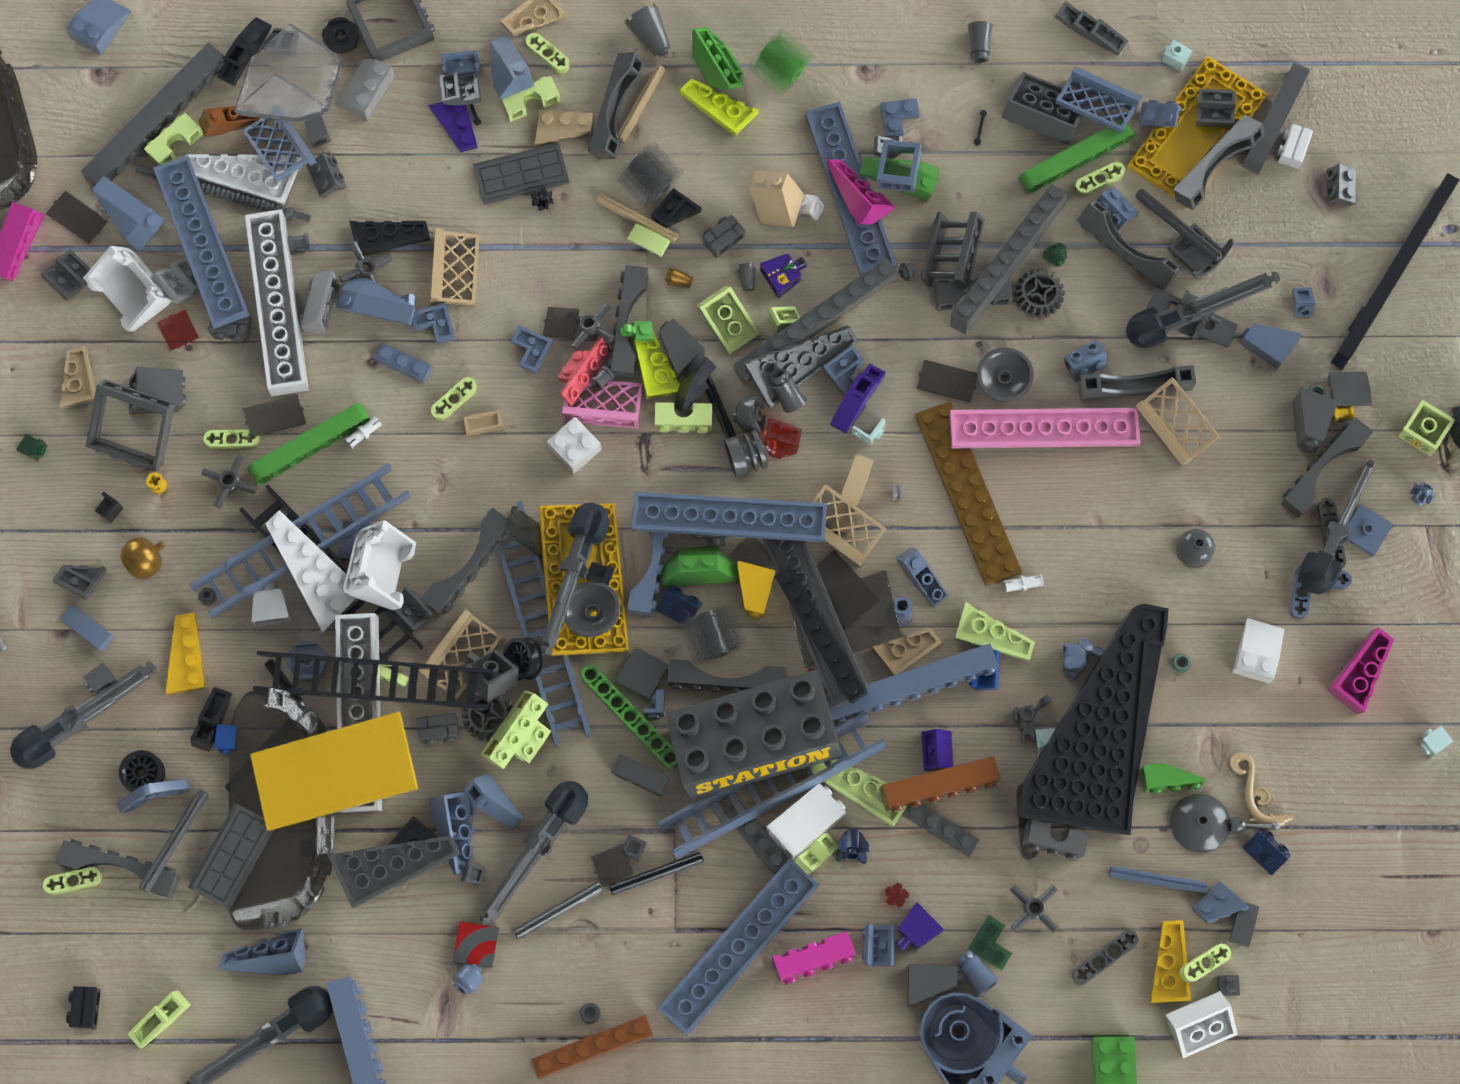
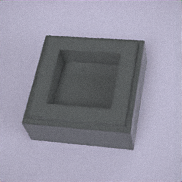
[621,835,647,862]
[461,862,486,887]

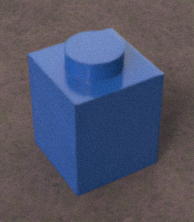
[214,724,240,755]

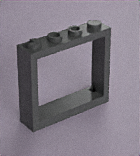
[346,0,435,61]
[85,379,175,471]

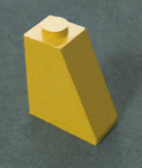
[737,561,776,619]

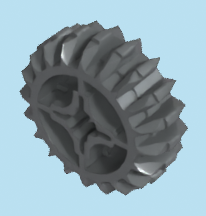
[1014,268,1065,319]
[462,694,513,742]

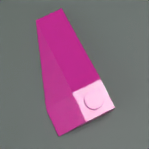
[827,159,895,225]

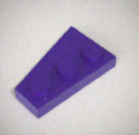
[429,102,478,152]

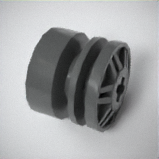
[724,430,767,477]

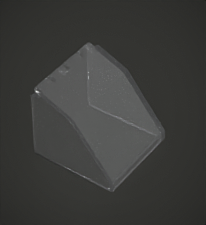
[234,23,342,122]

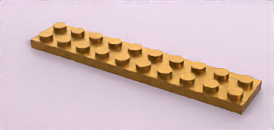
[915,401,1022,586]

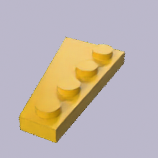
[1150,920,1191,1004]

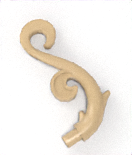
[1229,752,1293,827]

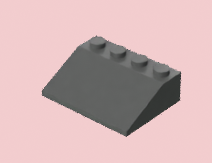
[1002,72,1088,145]

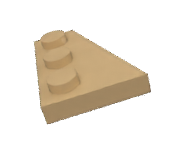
[501,0,566,36]
[535,110,594,147]
[59,346,96,409]
[872,628,942,676]

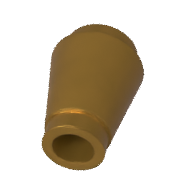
[665,267,693,288]

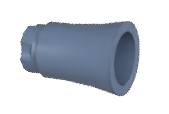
[886,596,913,628]
[956,950,1000,997]

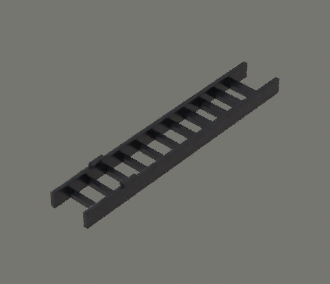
[1331,173,1460,370]
[239,484,424,669]
[253,651,493,710]

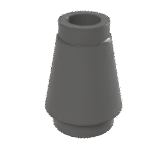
[737,263,756,291]

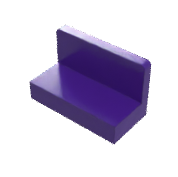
[921,729,954,771]

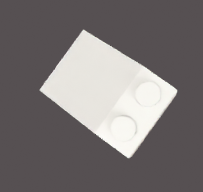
[1232,618,1284,684]

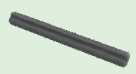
[513,882,603,939]

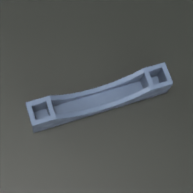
[627,532,669,618]

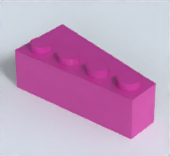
[0,202,45,282]
[1327,627,1394,715]
[772,931,856,985]

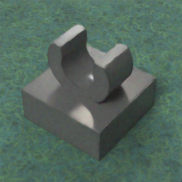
[1217,975,1240,996]

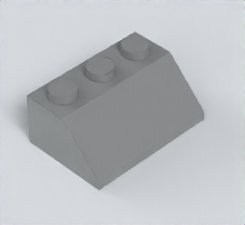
[336,59,395,121]
[299,270,339,336]

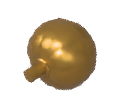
[120,537,165,579]

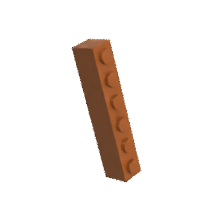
[879,756,1001,813]
[531,1015,653,1080]

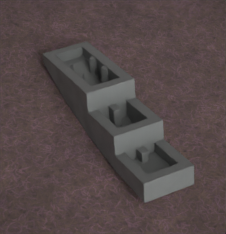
[1054,1,1128,55]

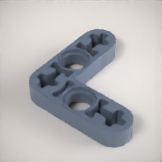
[1290,565,1352,620]
[117,779,190,813]

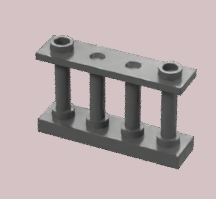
[921,212,985,288]

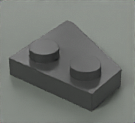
[53,565,107,600]

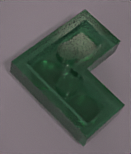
[967,915,1012,971]

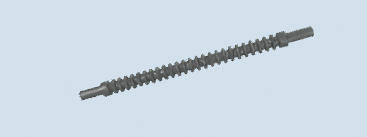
[135,165,312,222]

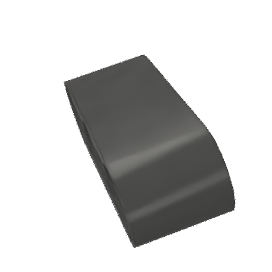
[611,755,670,797]

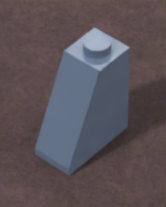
[1240,324,1302,369]

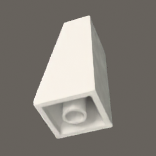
[766,784,846,861]

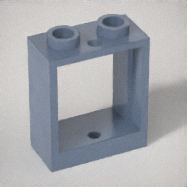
[876,139,922,192]

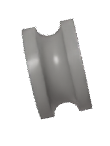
[892,484,902,501]

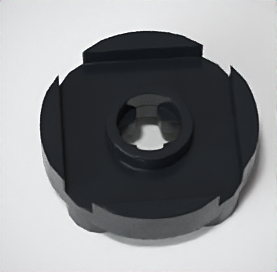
[322,17,359,53]

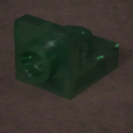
[16,434,47,462]

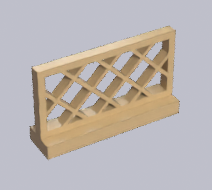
[430,228,480,306]
[1136,377,1220,465]
[812,484,887,566]
[419,609,503,700]

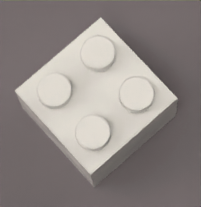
[547,417,602,475]

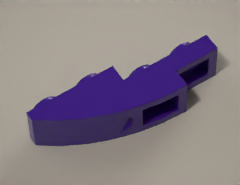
[830,364,886,434]

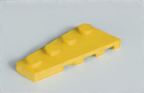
[166,612,206,695]

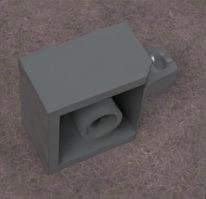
[463,650,519,702]

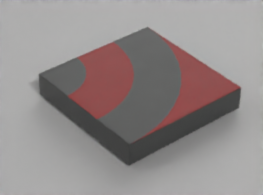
[453,922,499,968]

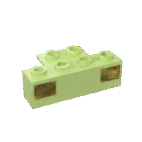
[480,690,551,769]

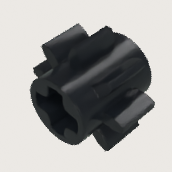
[531,187,554,211]

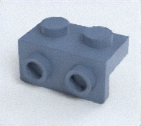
[1139,100,1182,128]
[1097,187,1139,231]
[1064,340,1108,383]
[862,924,895,967]

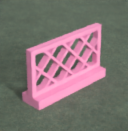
[562,380,643,429]

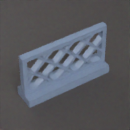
[1055,67,1142,133]
[242,104,317,182]

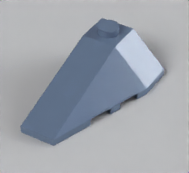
[490,34,534,100]
[92,176,165,252]
[336,276,415,325]
[219,928,306,975]

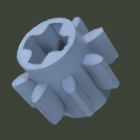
[1410,482,1435,506]

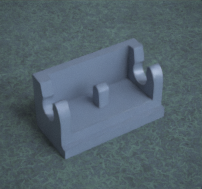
[441,50,481,76]

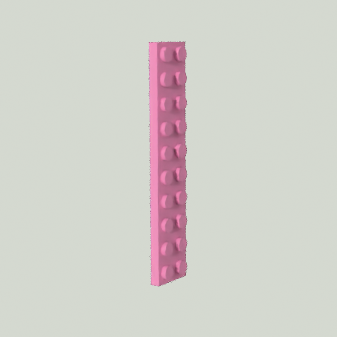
[949,408,1141,449]

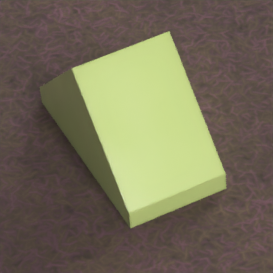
[769,306,800,334]

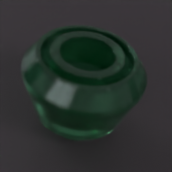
[1042,243,1067,267]

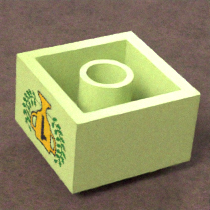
[1398,400,1455,457]

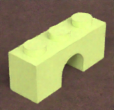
[501,76,561,122]
[144,113,203,166]
[655,402,712,433]

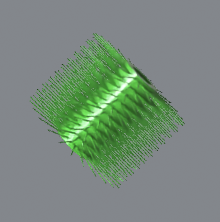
[749,28,814,96]

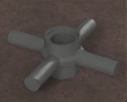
[339,241,392,283]
[568,303,614,350]
[201,454,257,509]
[1010,885,1058,932]

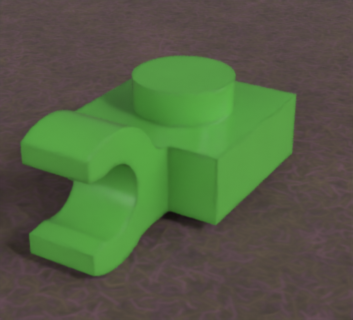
[620,321,654,342]

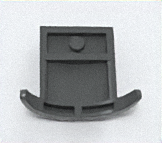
[1167,223,1234,279]

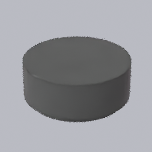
[580,1003,600,1024]

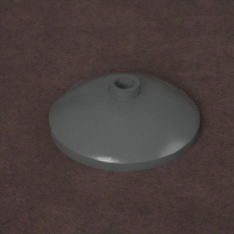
[977,347,1034,402]
[564,581,620,637]
[1170,794,1230,853]

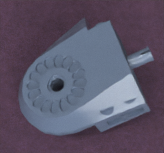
[919,992,1033,1084]

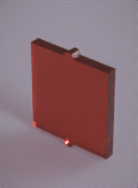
[157,310,199,351]

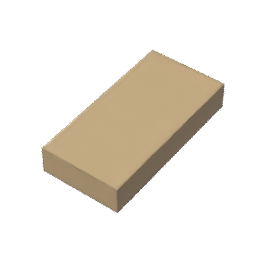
[463,410,504,437]

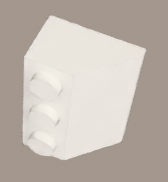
[1166,991,1238,1058]

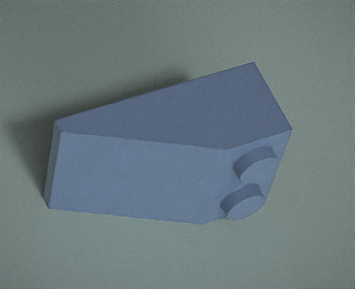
[66,0,131,55]

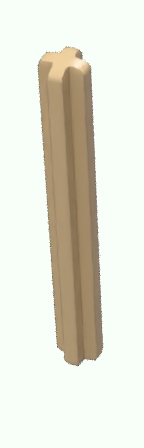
[618,65,665,143]
[596,193,678,244]

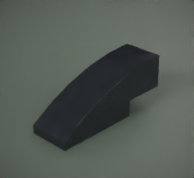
[674,353,717,414]
[190,687,232,752]

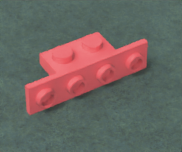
[557,337,610,406]

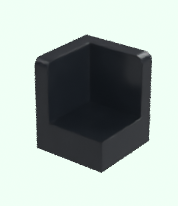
[95,492,123,523]
[585,562,615,585]

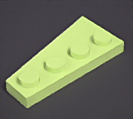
[955,602,1035,662]

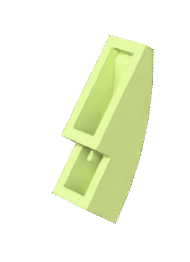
[127,990,191,1049]

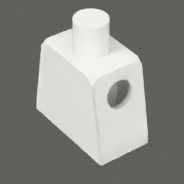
[251,582,292,627]

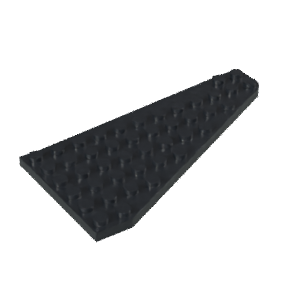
[1017,604,1169,836]

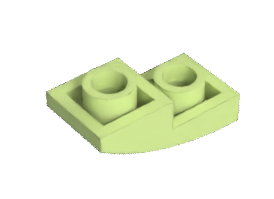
[627,223,671,257]

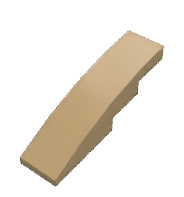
[829,454,874,534]

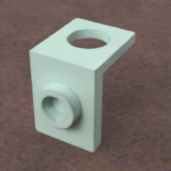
[852,418,886,445]

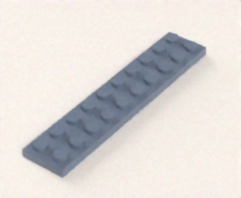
[805,101,897,276]
[153,155,250,329]
[632,492,827,542]
[657,858,820,1036]

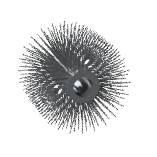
[616,142,683,209]
[679,604,746,665]

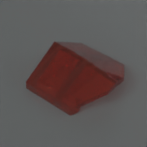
[763,418,802,459]

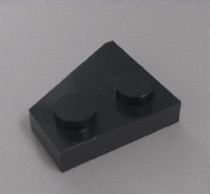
[651,188,702,228]

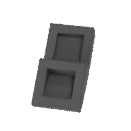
[1229,902,1259,948]

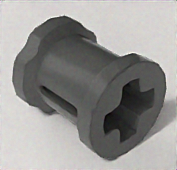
[288,233,310,252]
[590,366,615,391]

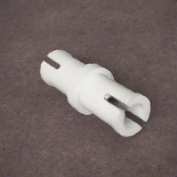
[345,416,382,449]
[1003,574,1044,593]

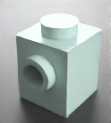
[1161,40,1192,72]
[1418,726,1454,758]

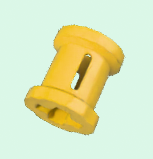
[1332,406,1354,422]
[146,472,167,494]

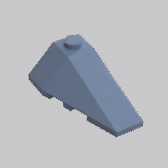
[428,791,476,875]

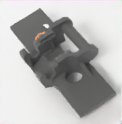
[1146,288,1238,348]

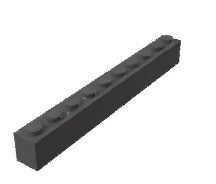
[81,43,226,186]
[950,184,1067,335]
[734,258,898,384]

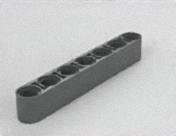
[1242,62,1311,174]

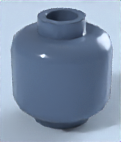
[453,964,483,995]

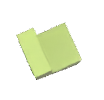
[794,832,838,875]

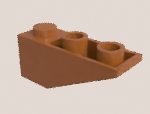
[198,104,261,137]

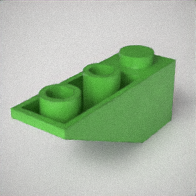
[1141,763,1206,794]

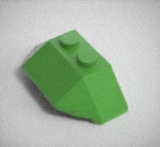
[692,27,744,90]
[661,546,738,587]

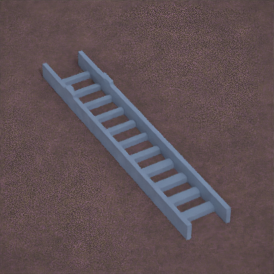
[190,463,410,619]
[657,712,886,859]

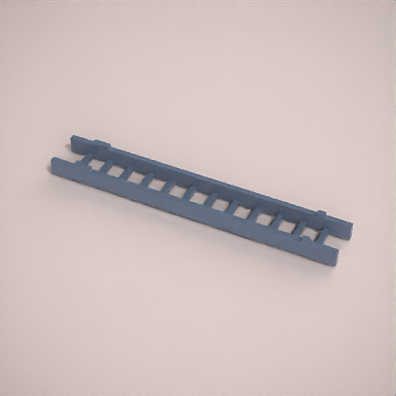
[487,501,592,748]

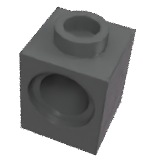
[304,115,331,148]
[83,663,117,694]

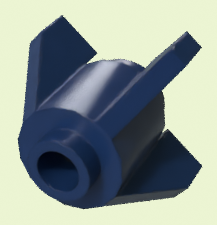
[836,829,869,864]

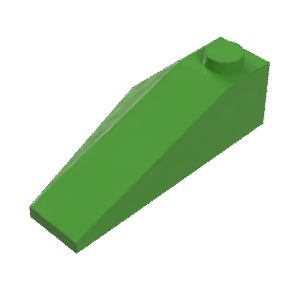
[859,157,939,202]

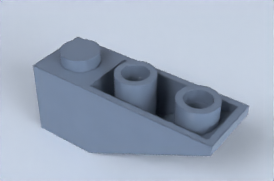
[896,547,948,607]
[463,772,523,830]

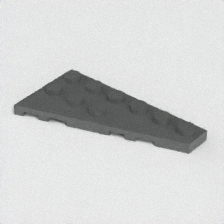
[743,325,859,408]
[327,836,460,908]

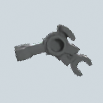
[1013,694,1052,743]

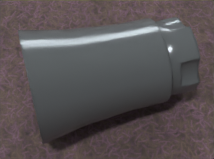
[967,21,993,63]
[770,369,807,413]

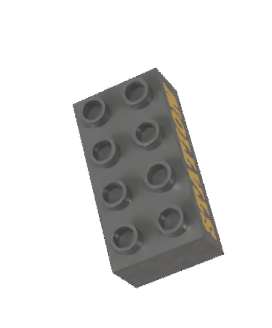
[665,670,843,800]

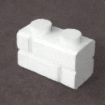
[1277,124,1313,169]

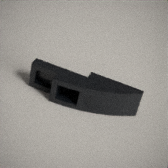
[218,17,272,87]

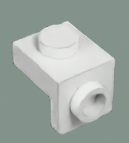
[799,194,824,221]

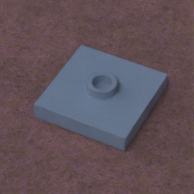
[1347,504,1393,556]

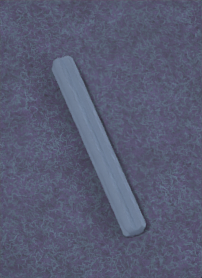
[1109,866,1208,894]

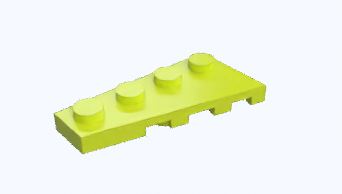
[679,78,759,136]
[632,332,680,399]

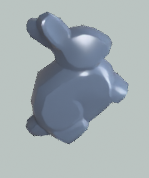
[1062,638,1104,679]

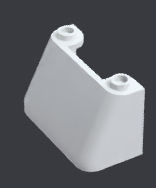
[83,246,172,331]
[343,520,416,610]

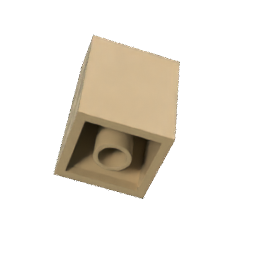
[749,170,805,228]

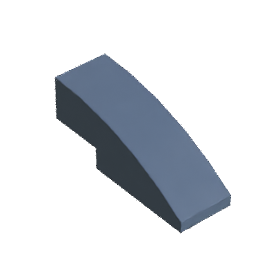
[60,604,115,652]

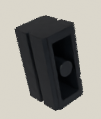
[66,986,101,1030]

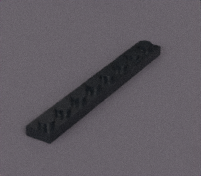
[774,565,868,704]

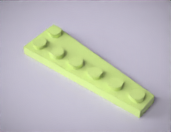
[803,759,907,827]

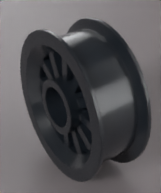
[503,637,543,681]
[119,750,165,792]

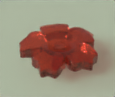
[885,883,909,907]

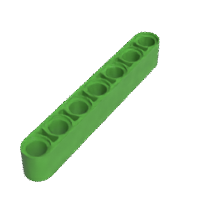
[1018,120,1136,194]
[247,403,371,485]
[581,665,678,770]

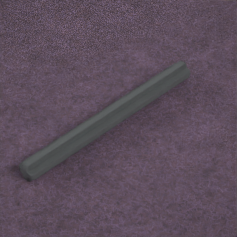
[1136,189,1222,262]
[139,789,208,893]

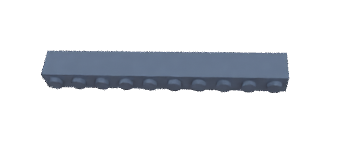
[827,643,998,726]

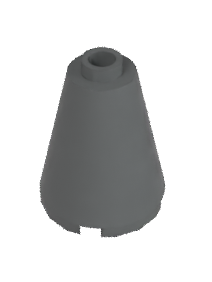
[625,3,670,57]

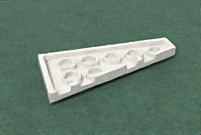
[186,154,302,206]
[265,510,357,633]

